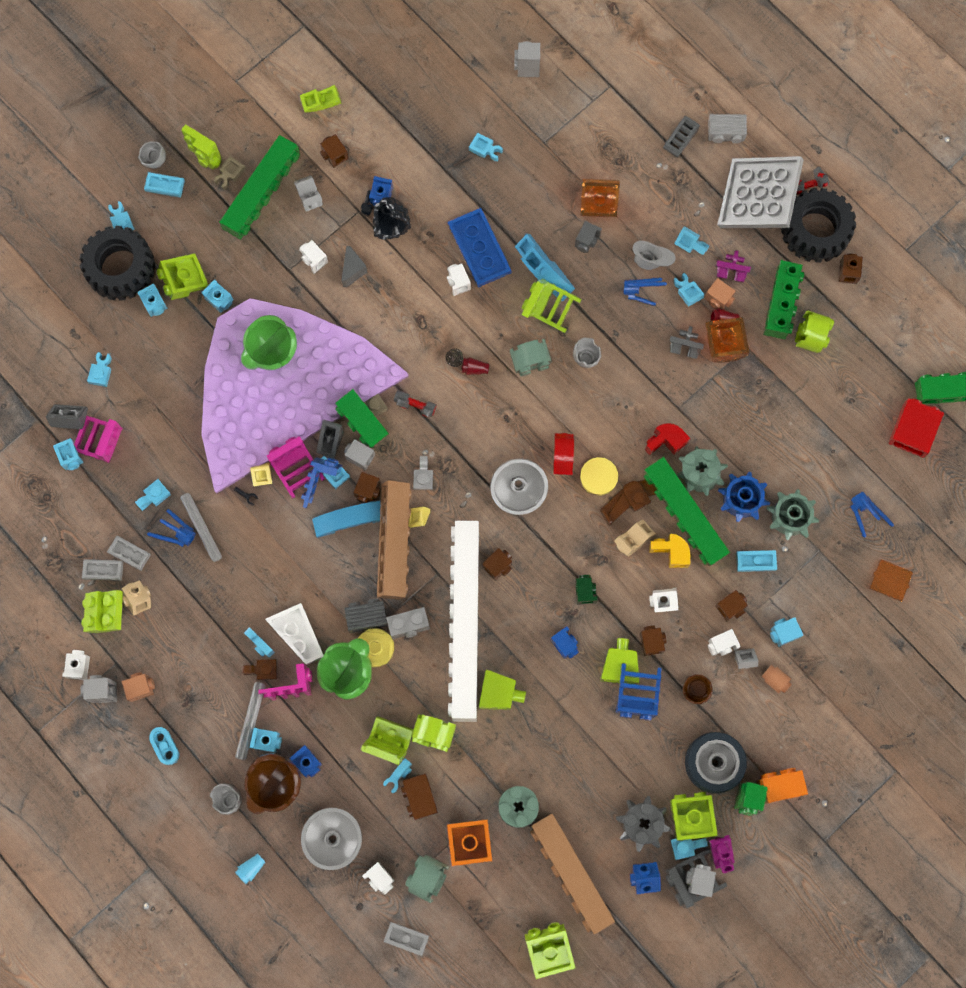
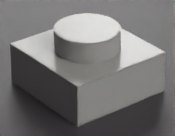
[735,649,758,669]

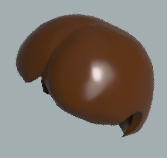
[244,753,301,815]

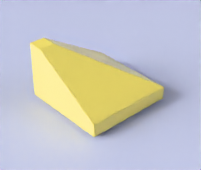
[250,462,272,486]
[408,507,430,528]

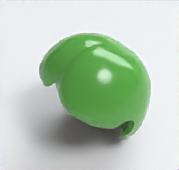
[241,315,297,370]
[317,638,372,700]

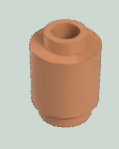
[762,665,792,694]

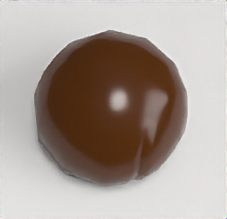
[683,674,713,705]

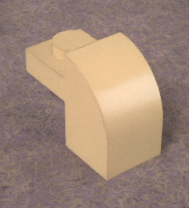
[614,520,656,557]

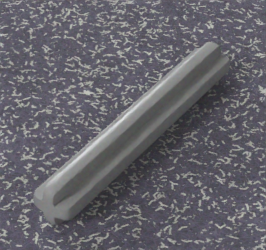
[180,493,222,562]
[235,682,265,760]

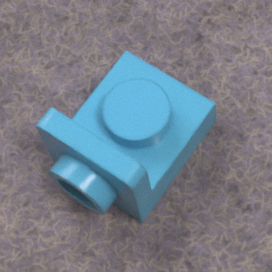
[53,438,84,470]

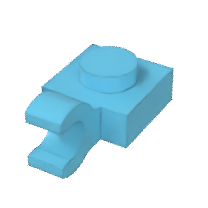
[674,226,710,255]
[321,456,350,490]
[135,479,171,511]
[383,758,412,793]
[670,838,708,860]

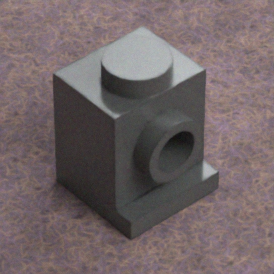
[575,221,602,253]

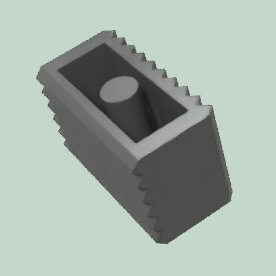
[345,599,388,633]

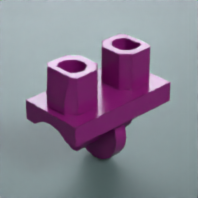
[716,250,751,282]
[710,835,735,873]

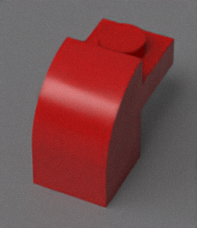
[645,423,690,455]
[553,433,574,475]

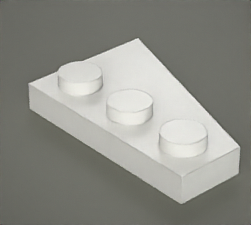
[265,603,324,665]

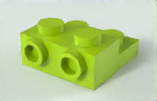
[181,124,222,170]
[157,253,208,300]
[81,590,123,633]
[670,792,718,841]
[524,922,575,979]

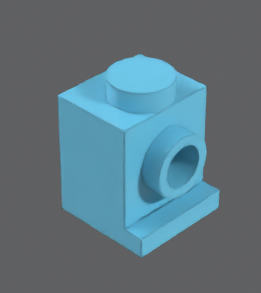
[202,280,233,313]
[137,284,167,317]
[250,728,282,753]

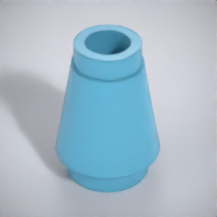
[235,854,266,884]

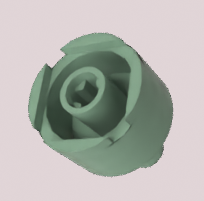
[509,339,552,377]
[498,786,539,828]
[405,855,449,903]

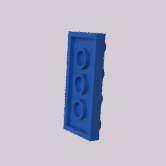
[448,208,512,287]

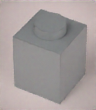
[344,439,375,471]

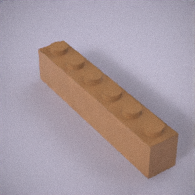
[377,480,412,600]
[530,814,615,935]

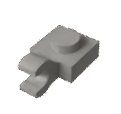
[413,456,433,490]

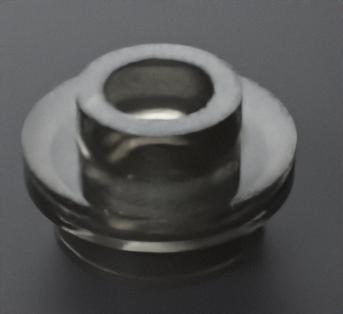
[446,348,463,367]

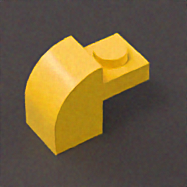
[649,534,690,568]

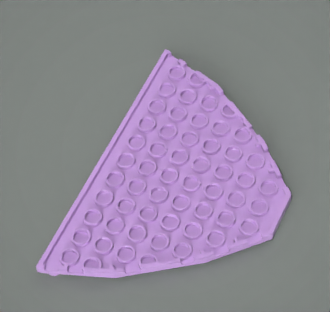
[202,298,409,493]

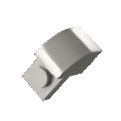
[294,175,323,212]

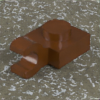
[242,659,277,680]

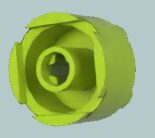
[795,310,834,353]
[411,714,456,752]

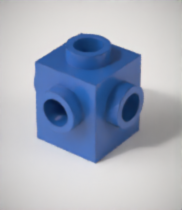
[630,862,661,894]

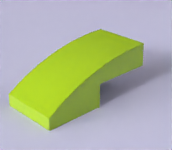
[300,85,342,113]

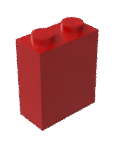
[888,398,944,458]

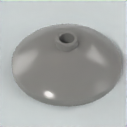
[490,458,548,515]
[301,808,362,870]

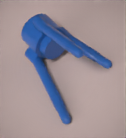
[624,278,667,306]
[850,492,894,538]
[147,509,196,547]

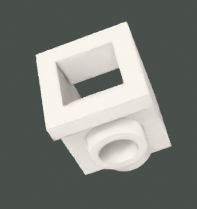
[299,240,328,274]
[447,264,471,296]
[649,588,679,612]
[708,629,741,656]
[62,650,90,680]
[363,862,395,895]

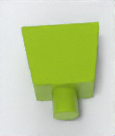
[600,638,639,685]
[479,670,526,710]

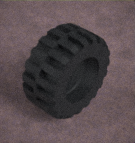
[781,188,856,263]
[79,226,155,301]

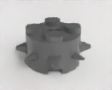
[616,796,671,852]

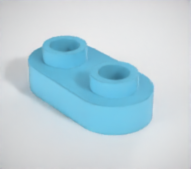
[149,727,179,765]

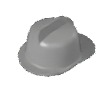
[632,241,676,270]

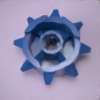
[718,472,770,522]

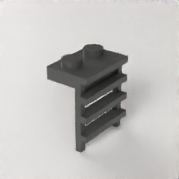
[665,849,728,909]

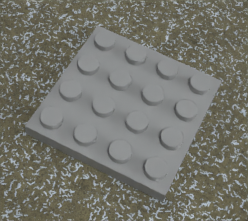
[717,156,804,228]

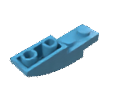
[515,234,575,301]

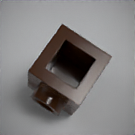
[320,134,349,168]
[839,253,863,284]
[353,472,381,503]
[482,548,512,581]
[715,590,748,622]
[640,625,667,657]

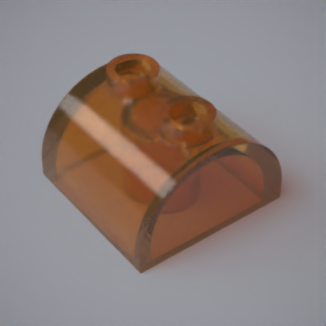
[580,179,620,217]
[705,317,750,363]

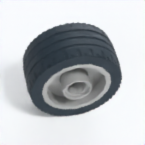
[685,732,747,794]

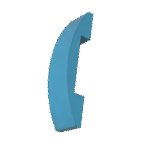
[312,501,381,538]

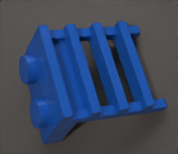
[301,457,342,508]
[616,663,662,721]

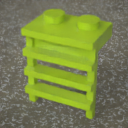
[521,279,582,333]
[361,716,414,765]

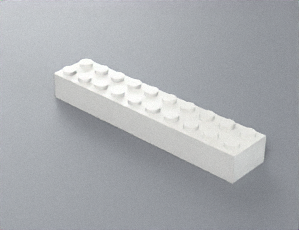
[448,521,479,722]

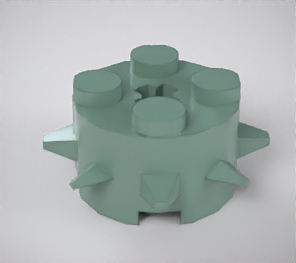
[676,446,728,496]
[767,489,819,540]

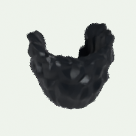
[373,197,411,240]

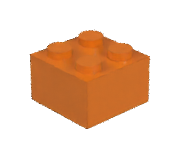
[756,768,808,804]
[447,820,492,866]

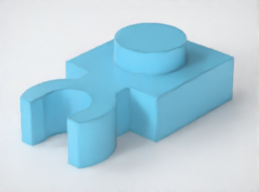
[469,133,503,161]
[108,201,135,230]
[674,273,704,307]
[87,352,112,387]
[244,627,275,658]

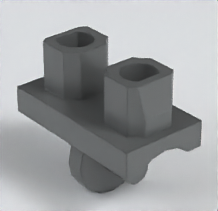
[669,326,704,359]

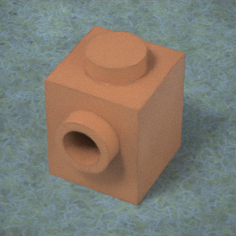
[704,278,736,310]
[122,672,155,702]

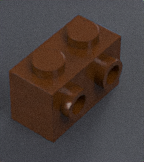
[400,773,438,821]

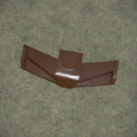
[600,479,656,526]

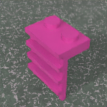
[74,416,123,463]
[267,436,325,499]
[258,663,313,701]

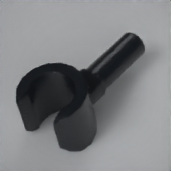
[361,190,373,216]
[234,487,258,506]

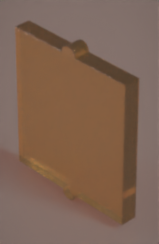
[870,559,913,602]

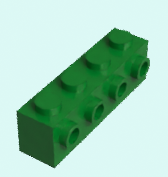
[763,260,804,340]

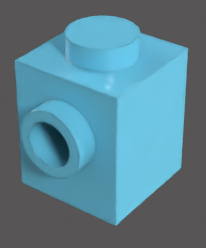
[770,618,803,647]

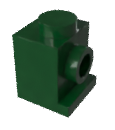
[575,575,597,605]

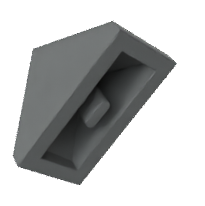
[341,246,367,288]
[316,420,344,458]

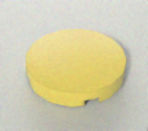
[580,457,618,496]
[358,628,395,668]

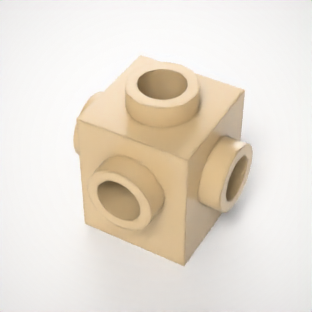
[122,580,151,616]

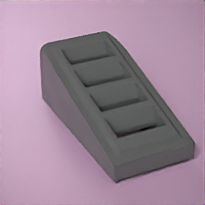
[663,116,700,158]

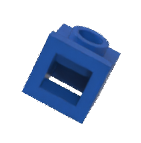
[369,176,393,206]
[551,627,579,659]
[289,745,322,778]

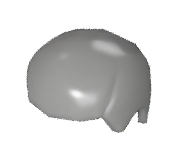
[138,141,166,169]
[573,337,601,368]
[210,783,242,815]

